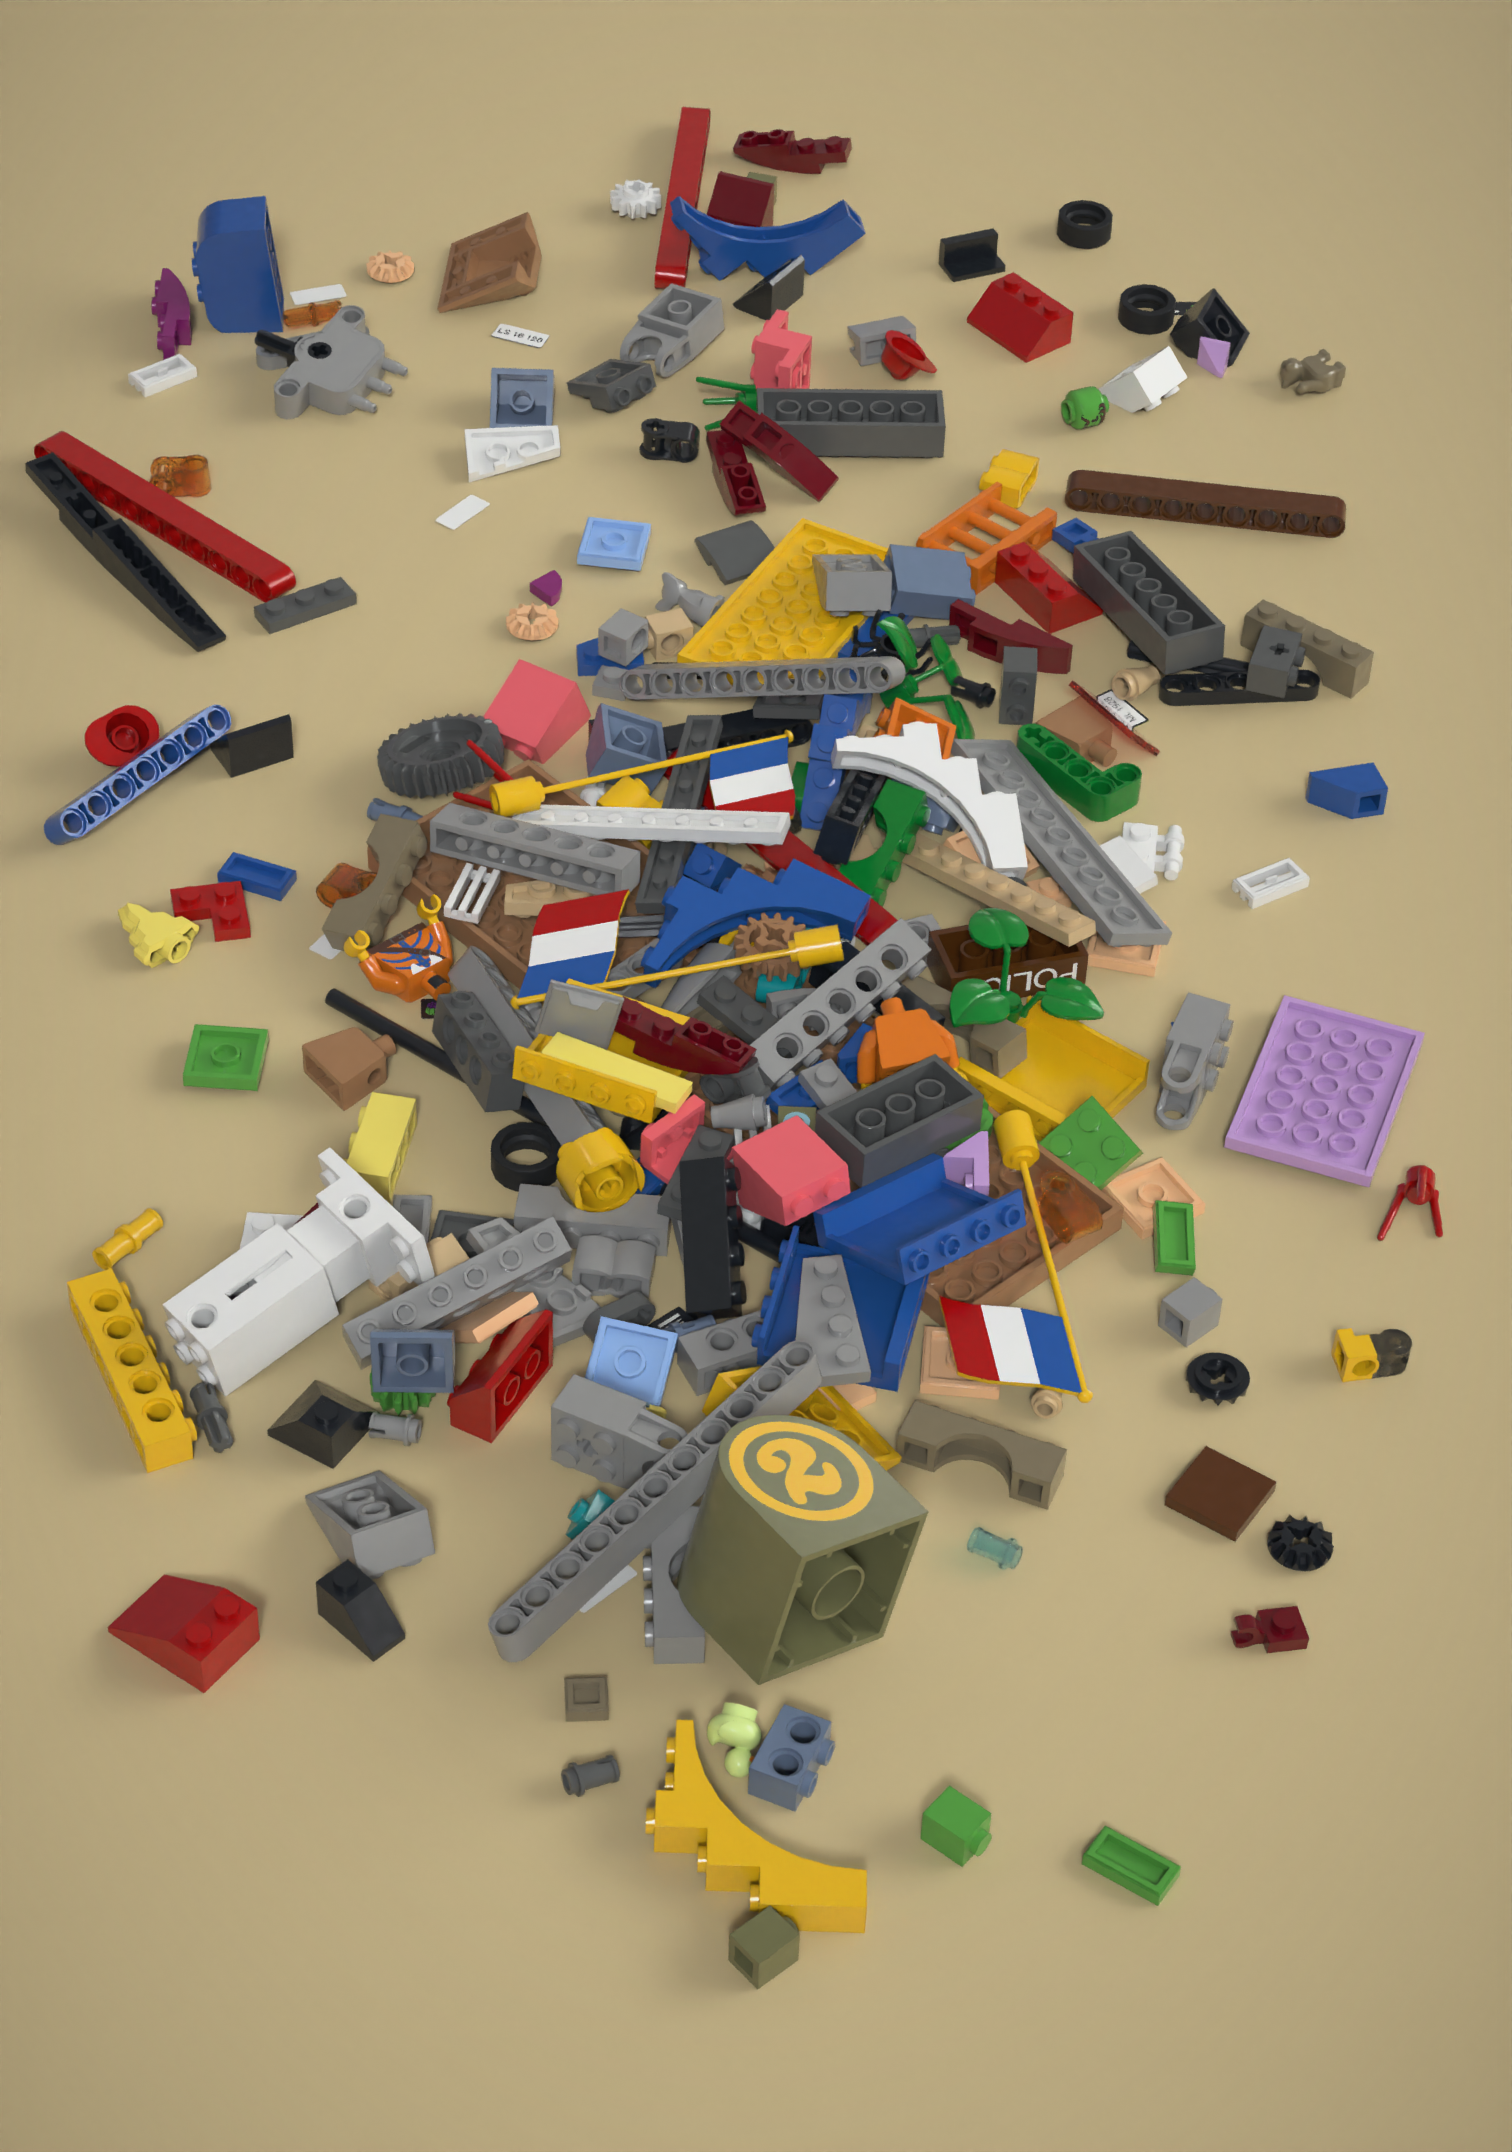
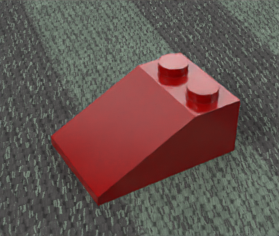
[108,1574,260,1693]

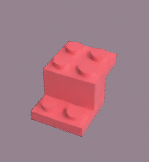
[750,309,812,389]

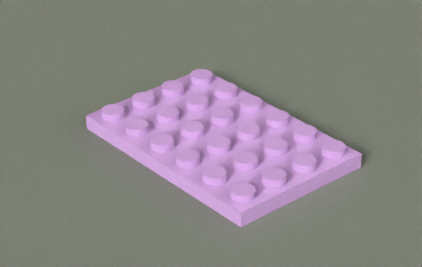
[1224,995,1425,1188]

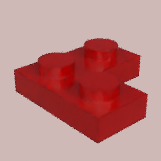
[170,881,251,942]

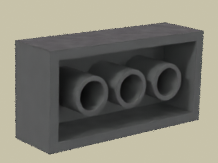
[815,1054,984,1188]

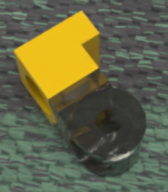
[1331,1328,1412,1382]

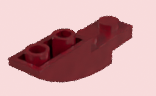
[733,129,852,174]
[720,401,839,503]
[706,430,766,515]
[949,599,1073,674]
[614,996,757,1075]

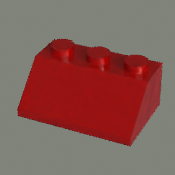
[967,272,1074,363]
[995,542,1103,634]
[447,1309,553,1444]

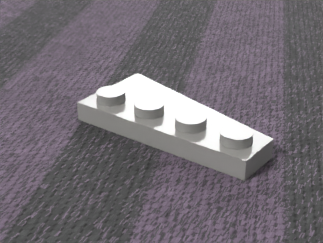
[466,1217,601,1347]
[795,1255,871,1387]

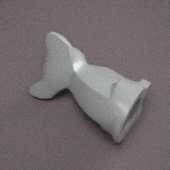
[655,572,724,627]

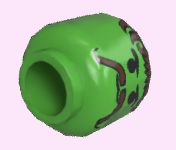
[1061,386,1109,429]

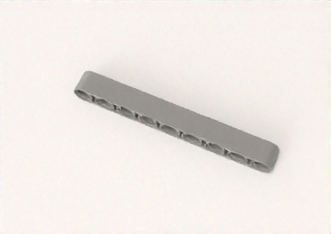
[619,656,905,700]
[448,946,606,1146]

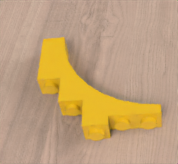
[646,1720,867,1933]

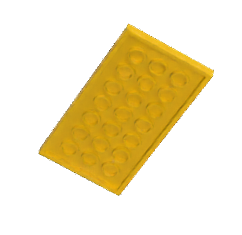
[677,518,888,685]

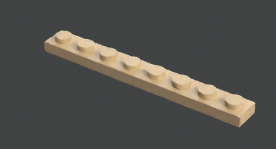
[882,832,1096,947]

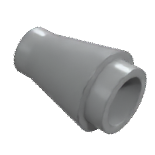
[710,1093,768,1131]

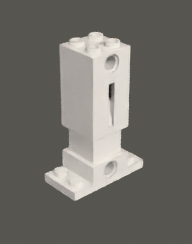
[163,1147,435,1397]

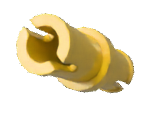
[92,1208,163,1270]

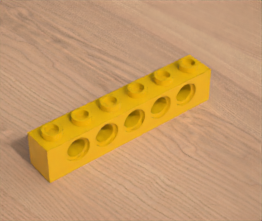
[67,1268,197,1473]

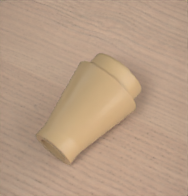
[1111,665,1160,701]

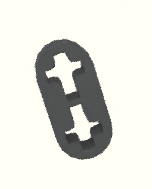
[583,1292,656,1344]

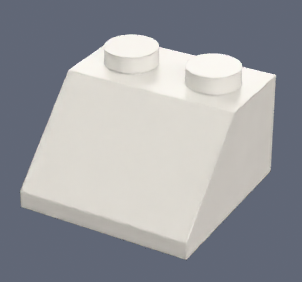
[1098,346,1187,413]

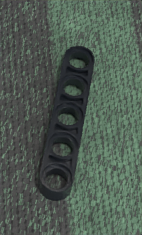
[1159,670,1320,706]

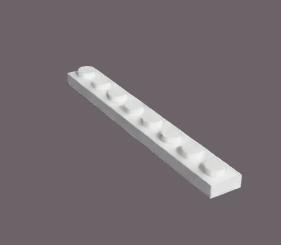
[512,805,791,846]

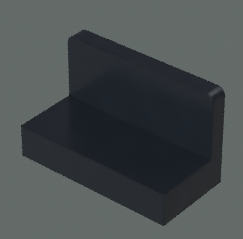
[938,228,1006,282]

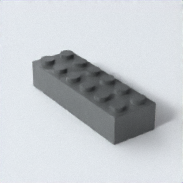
[756,388,946,458]
[1073,531,1225,675]

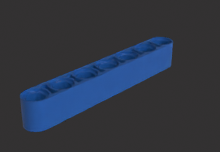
[44,704,231,845]

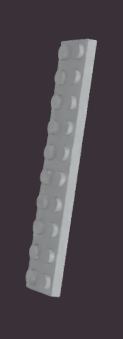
[951,739,1172,947]

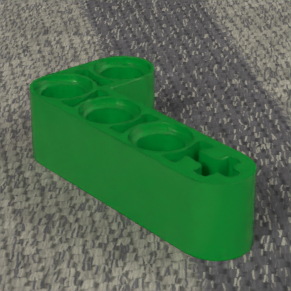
[1016,723,1142,822]

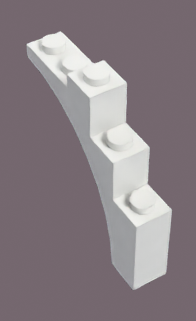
[831,721,1028,880]

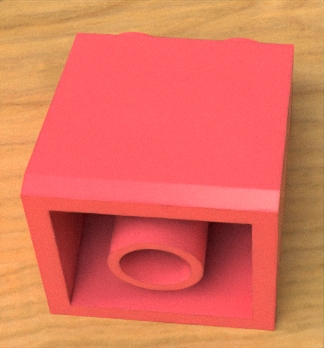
[483,659,591,764]
[732,1115,851,1226]

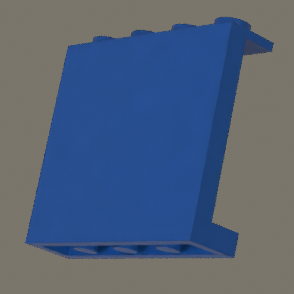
[813,1153,1027,1285]
[752,1225,930,1392]

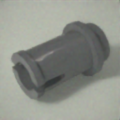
[561,1755,620,1797]

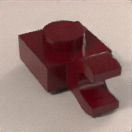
[1231,1606,1309,1653]

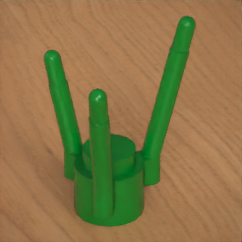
[696,377,757,431]

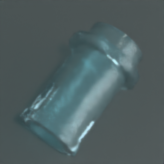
[967,1527,1023,1570]

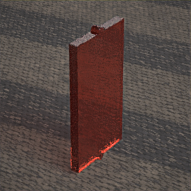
[1069,680,1160,756]

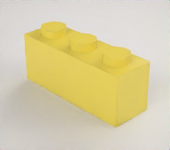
[343,1092,417,1204]

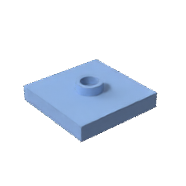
[577,517,651,571]
[585,1316,678,1407]

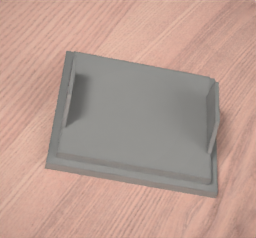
[535,979,624,1050]

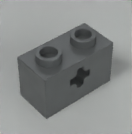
[1245,625,1306,698]
[999,646,1037,725]

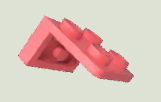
[640,1094,733,1185]

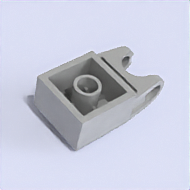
[620,283,724,377]
[1155,992,1234,1130]
[551,1374,688,1489]

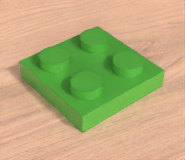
[183,1024,269,1091]
[1039,1096,1143,1190]

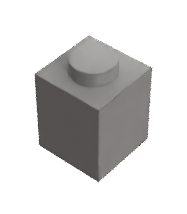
[1158,1277,1223,1347]

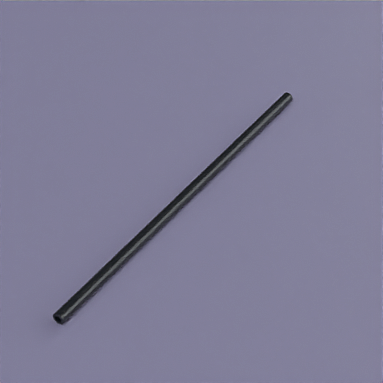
[325,988,782,1264]

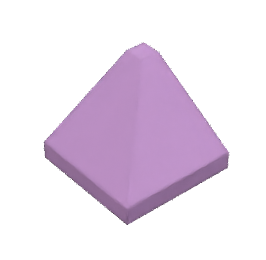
[1197,336,1230,378]

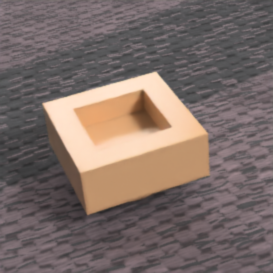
[1026,876,1072,908]

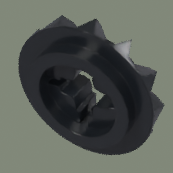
[1186,1353,1250,1406]
[1267,1515,1334,1571]

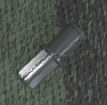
[909,624,961,650]
[190,1382,233,1453]

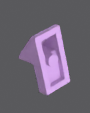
[943,1131,990,1196]

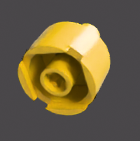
[556,1127,645,1212]

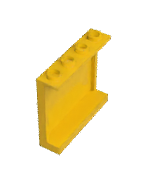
[512,978,700,1124]
[957,995,1150,1141]

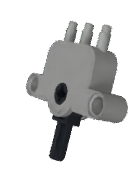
[254,305,408,419]

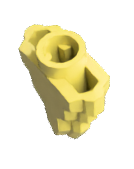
[118,903,199,968]

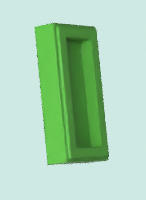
[1153,1200,1196,1276]
[1082,1826,1181,1906]

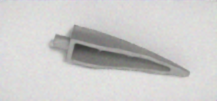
[661,941,742,1016]

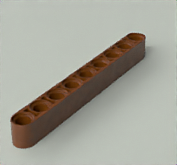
[1065,470,1346,538]

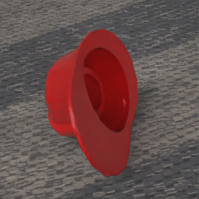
[881,330,937,380]
[84,705,160,767]

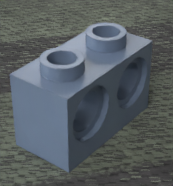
[748,1704,835,1812]

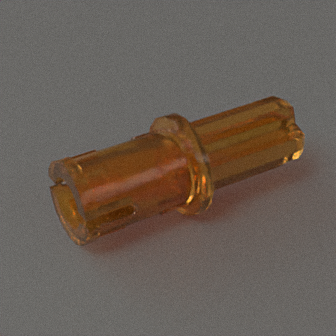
[283,300,342,328]

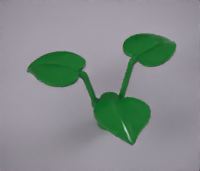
[877,616,975,739]
[949,908,1104,1028]

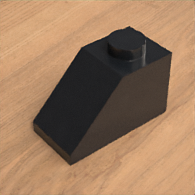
[316,1559,405,1662]

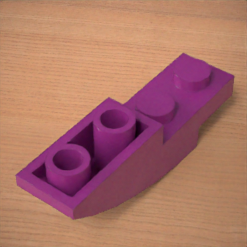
[151,268,192,360]

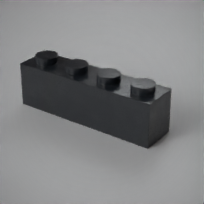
[679,1156,747,1320]

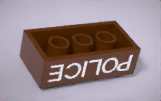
[927,925,1089,998]

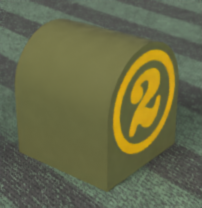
[677,1415,928,1685]

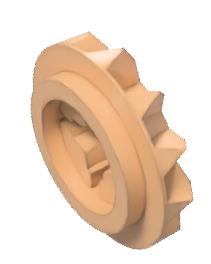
[367,251,414,283]
[506,602,558,641]

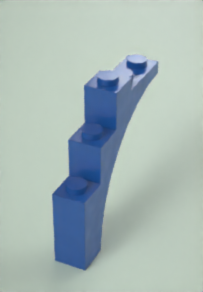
[670,196,866,281]
[798,668,873,831]
[641,858,871,989]

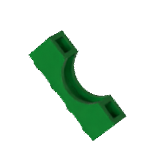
[838,779,931,907]

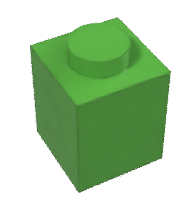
[920,1785,992,1867]

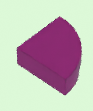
[530,570,562,607]

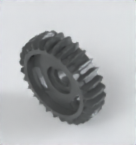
[377,713,505,799]

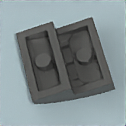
[694,520,775,585]

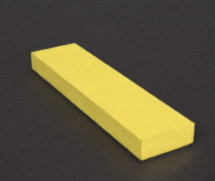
[541,1032,693,1114]

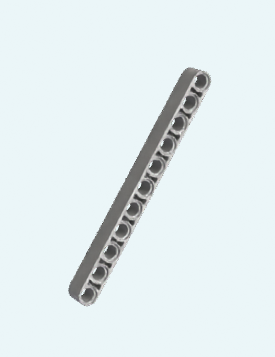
[488,1340,822,1662]

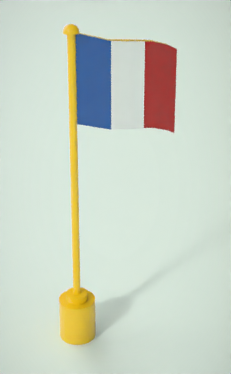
[489,730,795,820]
[510,889,844,1010]
[939,1110,1093,1403]

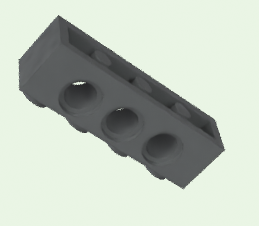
[432,991,525,1112]

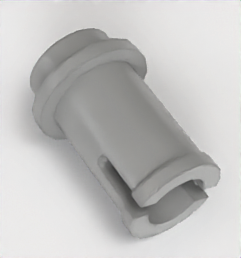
[369,1412,422,1446]

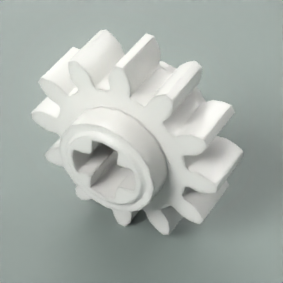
[610,180,661,219]

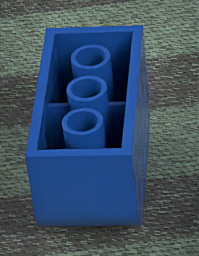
[192,196,284,333]

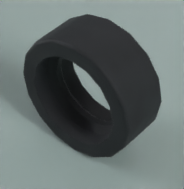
[1057,200,1113,249]
[1118,284,1176,335]
[491,1122,561,1192]

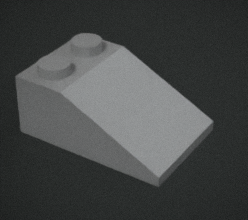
[812,554,892,616]
[305,1470,435,1579]

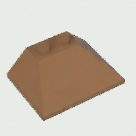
[437,212,542,313]

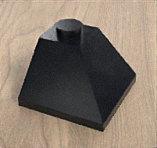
[1170,288,1250,367]
[267,1380,380,1469]

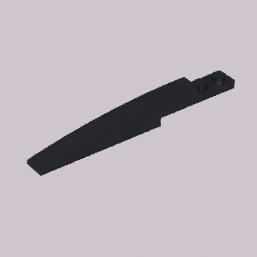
[25,452,226,652]

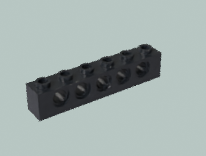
[813,769,889,865]

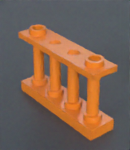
[916,482,1057,595]

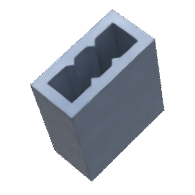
[883,544,975,620]

